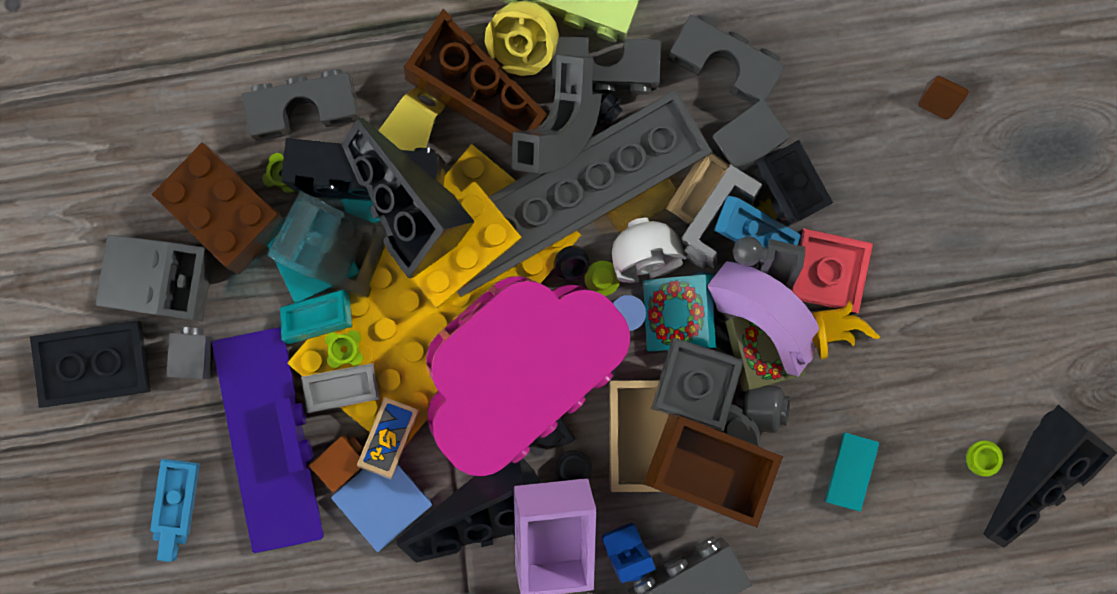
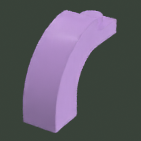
[707,261,819,377]

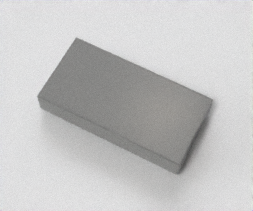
[301,363,381,413]

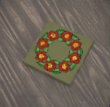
[725,317,806,391]

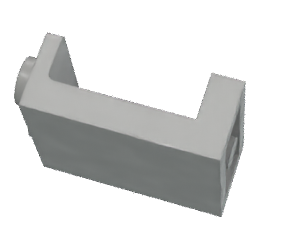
[681,165,762,269]

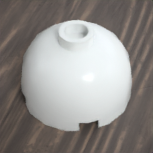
[612,218,686,283]

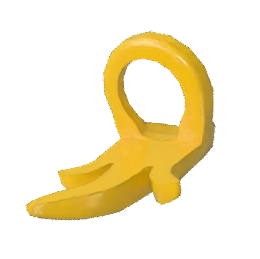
[812,300,880,360]

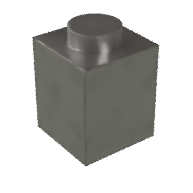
[166,327,214,379]

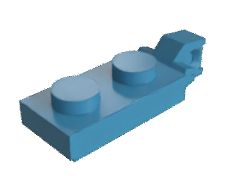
[150,459,200,562]

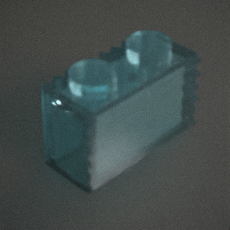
[267,191,344,278]

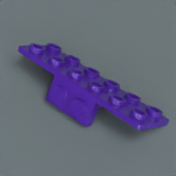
[212,327,324,553]

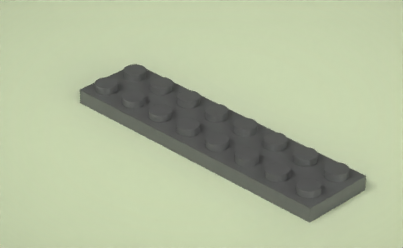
[458,90,712,298]

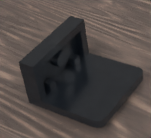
[754,140,834,225]

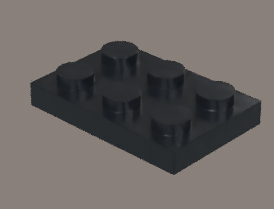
[30,321,151,408]

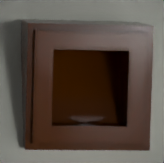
[918,75,969,120]

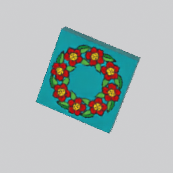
[643,274,716,351]

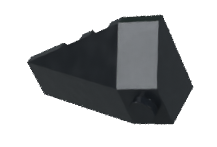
[342,118,474,279]
[983,404,1117,548]
[396,458,540,563]

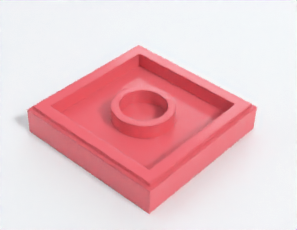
[791,228,873,314]

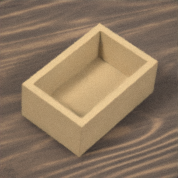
[609,380,668,492]

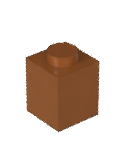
[309,435,365,493]

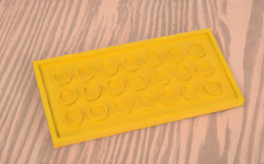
[287,144,581,447]

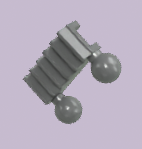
[733,236,805,290]

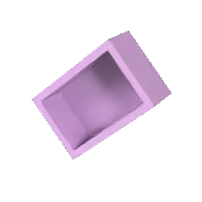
[514,478,596,594]

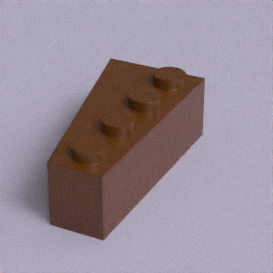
[404,8,547,146]

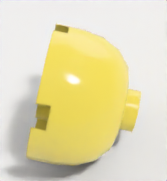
[484,1,559,76]

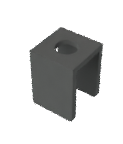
[708,99,791,173]

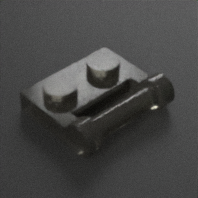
[307,208,387,299]

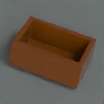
[151,142,289,274]
[643,414,783,528]

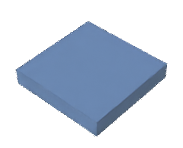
[331,463,433,552]

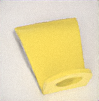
[378,88,445,151]

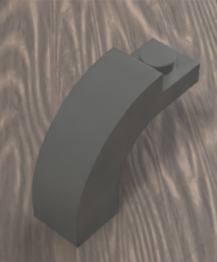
[512,54,602,174]

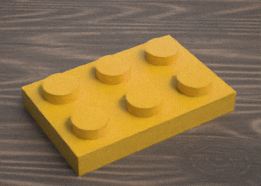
[412,181,522,309]

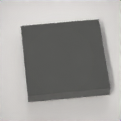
[651,338,744,432]

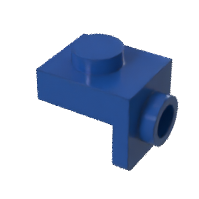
[601,523,656,583]

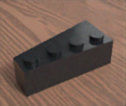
[281,138,446,201]

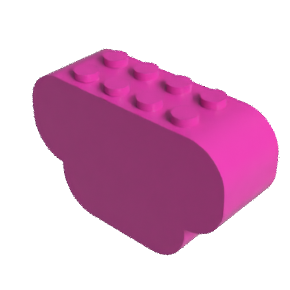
[426,276,630,476]

